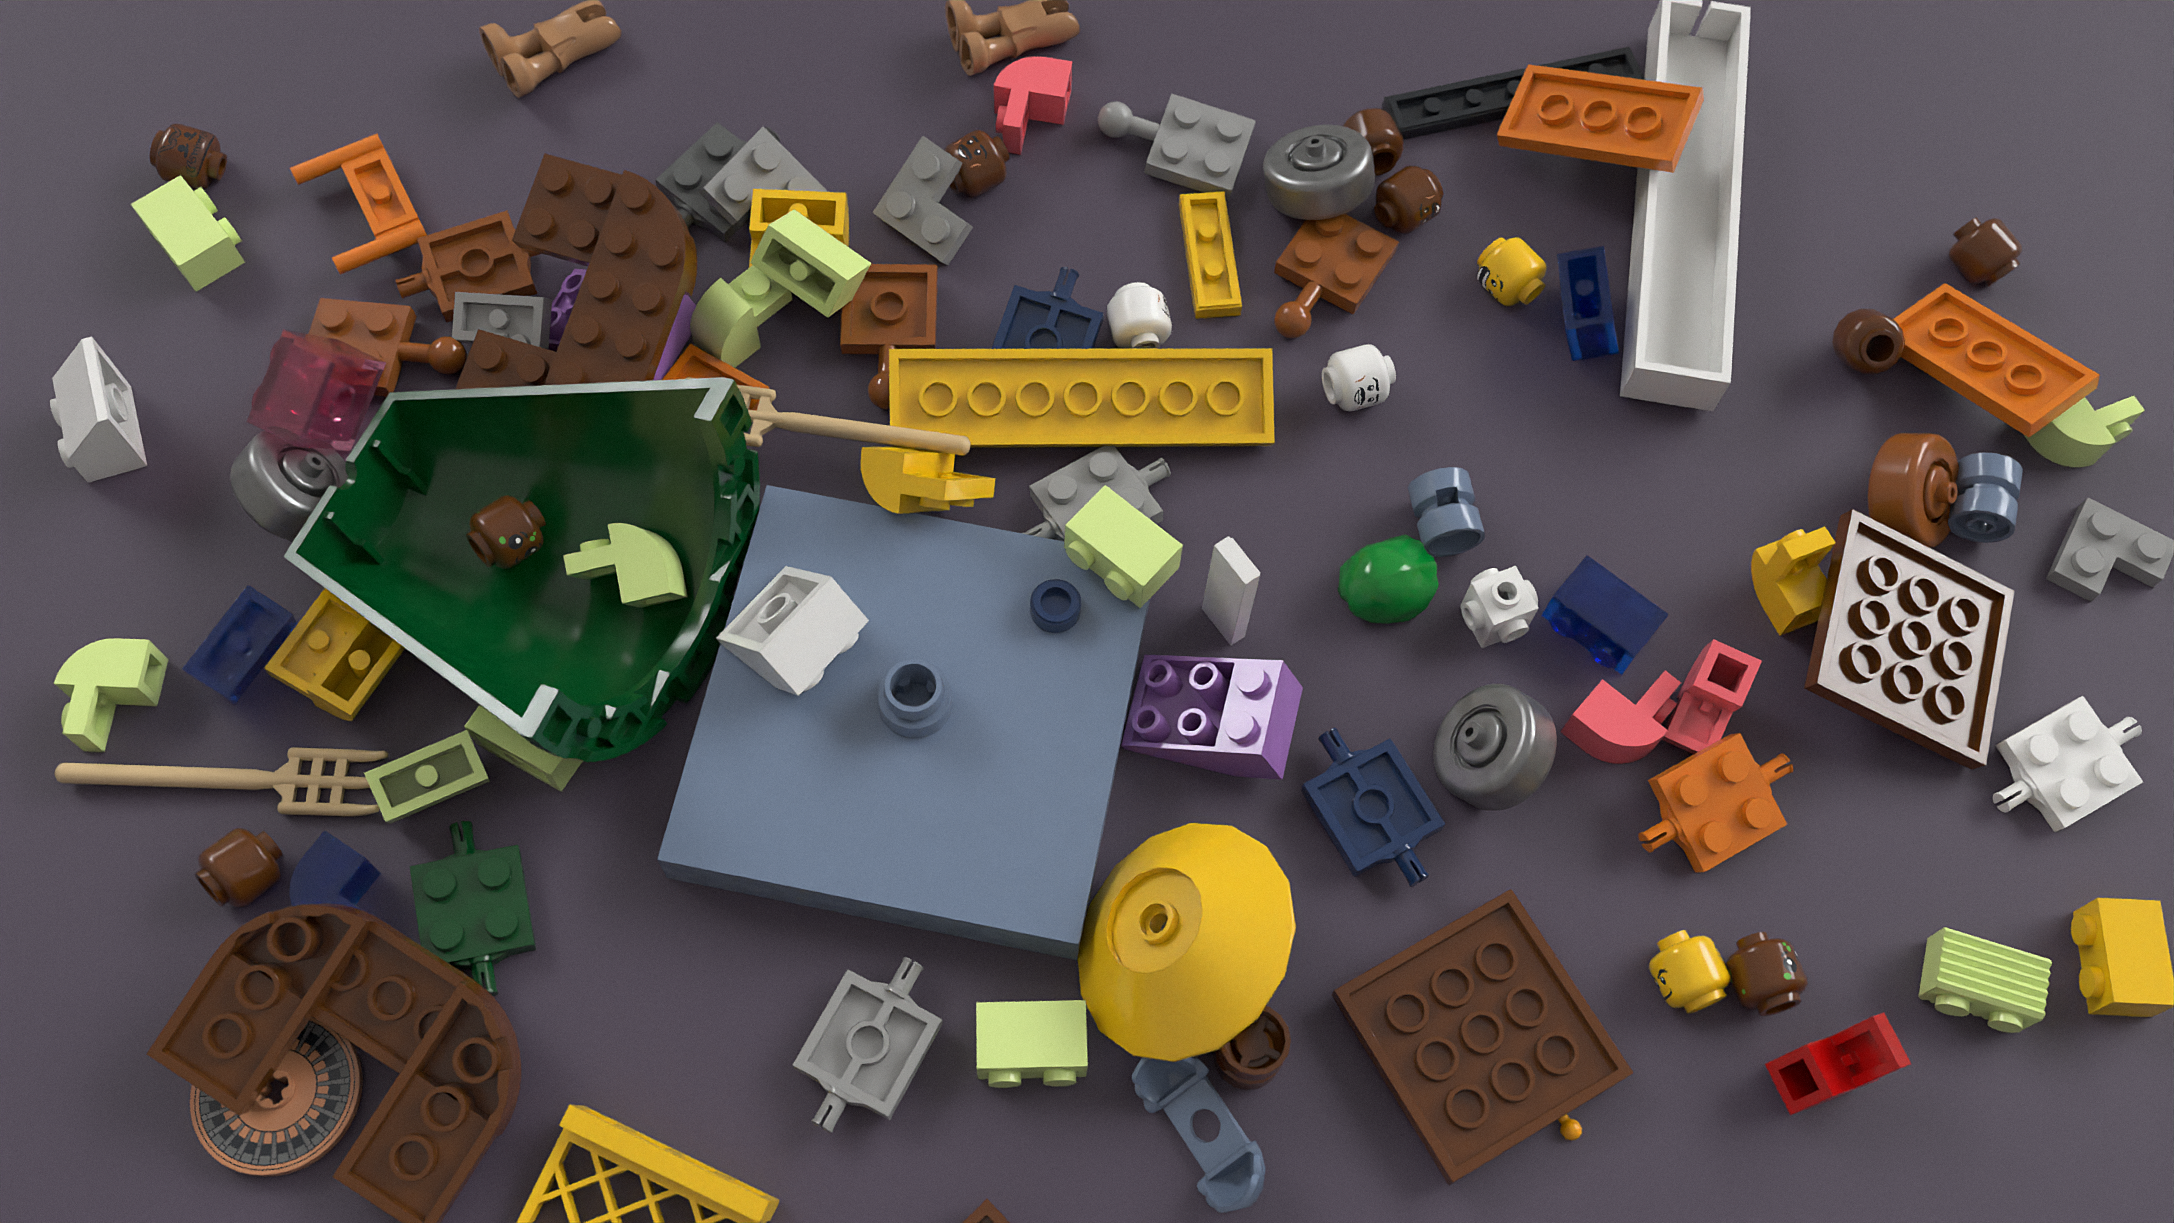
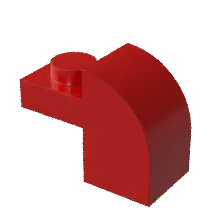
[1765,1013,1911,1115]

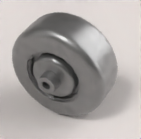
[1263,125,1375,220]
[230,427,348,542]
[1433,684,1557,811]

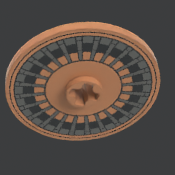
[190,1016,363,1177]

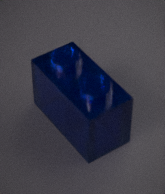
[1557,246,1619,361]
[1542,555,1669,675]
[182,585,297,705]

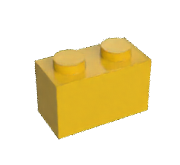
[2071,898,2174,1017]

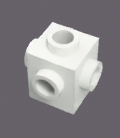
[1460,566,1539,648]

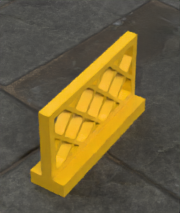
[517,1104,780,1223]

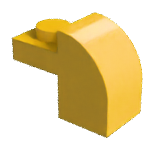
[1751,526,1836,636]

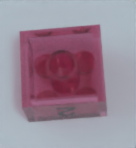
[246,329,386,451]

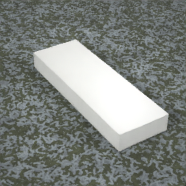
[1202,536,1260,646]

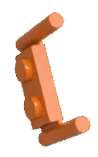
[290,133,427,275]

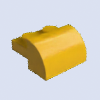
[749,189,849,268]
[861,447,995,514]
[264,588,405,721]

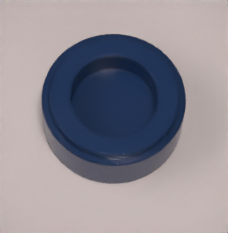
[1030,579,1081,633]

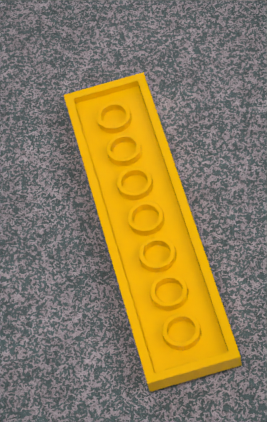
[889,348,1275,448]

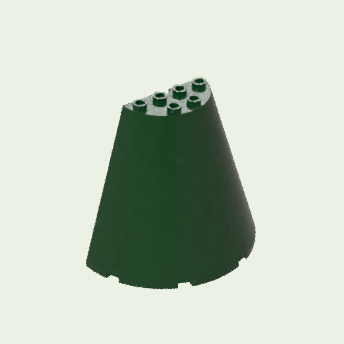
[284,377,760,762]

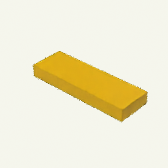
[1179,191,1242,319]

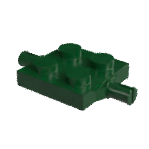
[410,821,536,997]

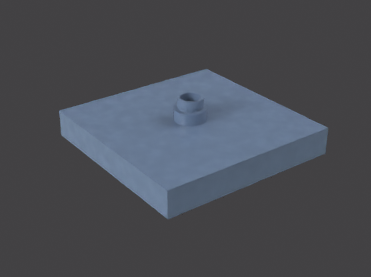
[657,485,1150,960]

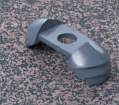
[1132,1056,1266,1213]

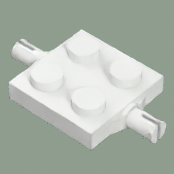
[1992,696,2143,832]

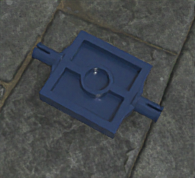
[991,267,1104,349]
[1301,727,1445,887]

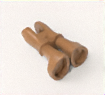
[479,0,621,98]
[945,0,1080,76]

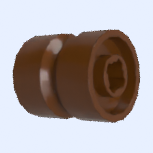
[1213,1006,1291,1090]

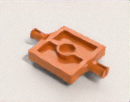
[1638,733,1794,872]

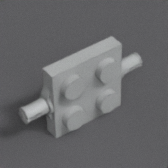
[1022,446,1171,541]
[793,957,943,1133]

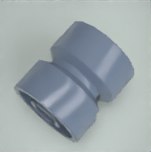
[1948,452,2023,543]
[1408,467,1485,557]

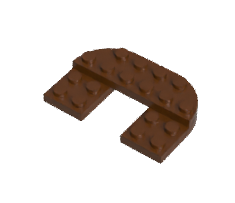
[456,153,697,389]
[146,904,521,1223]

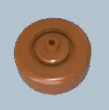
[1868,433,1959,549]

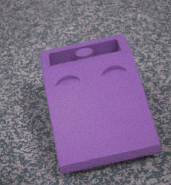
[1121,655,1303,780]

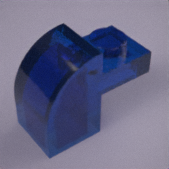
[290,830,381,911]

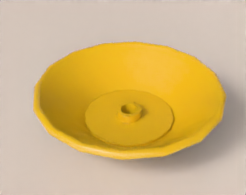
[1078,823,1296,1062]

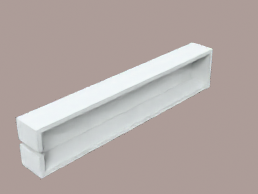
[1620,0,1751,411]

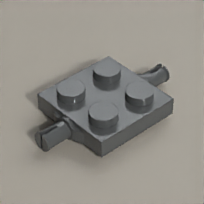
[655,122,780,242]

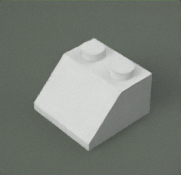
[50,336,147,483]
[716,566,869,696]

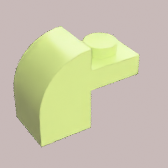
[690,265,792,368]
[2024,395,2145,467]
[563,523,688,608]
[54,638,168,752]

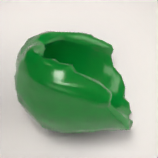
[1338,535,1439,624]

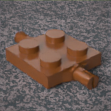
[395,210,541,322]

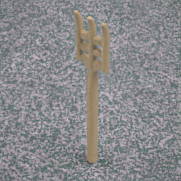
[685,377,971,455]
[55,747,388,817]

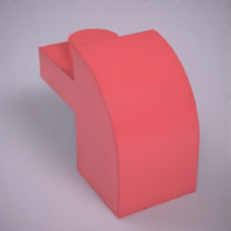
[994,57,1072,155]
[1662,639,1762,754]
[1561,670,1681,764]

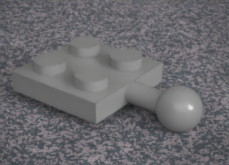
[1098,94,1256,201]

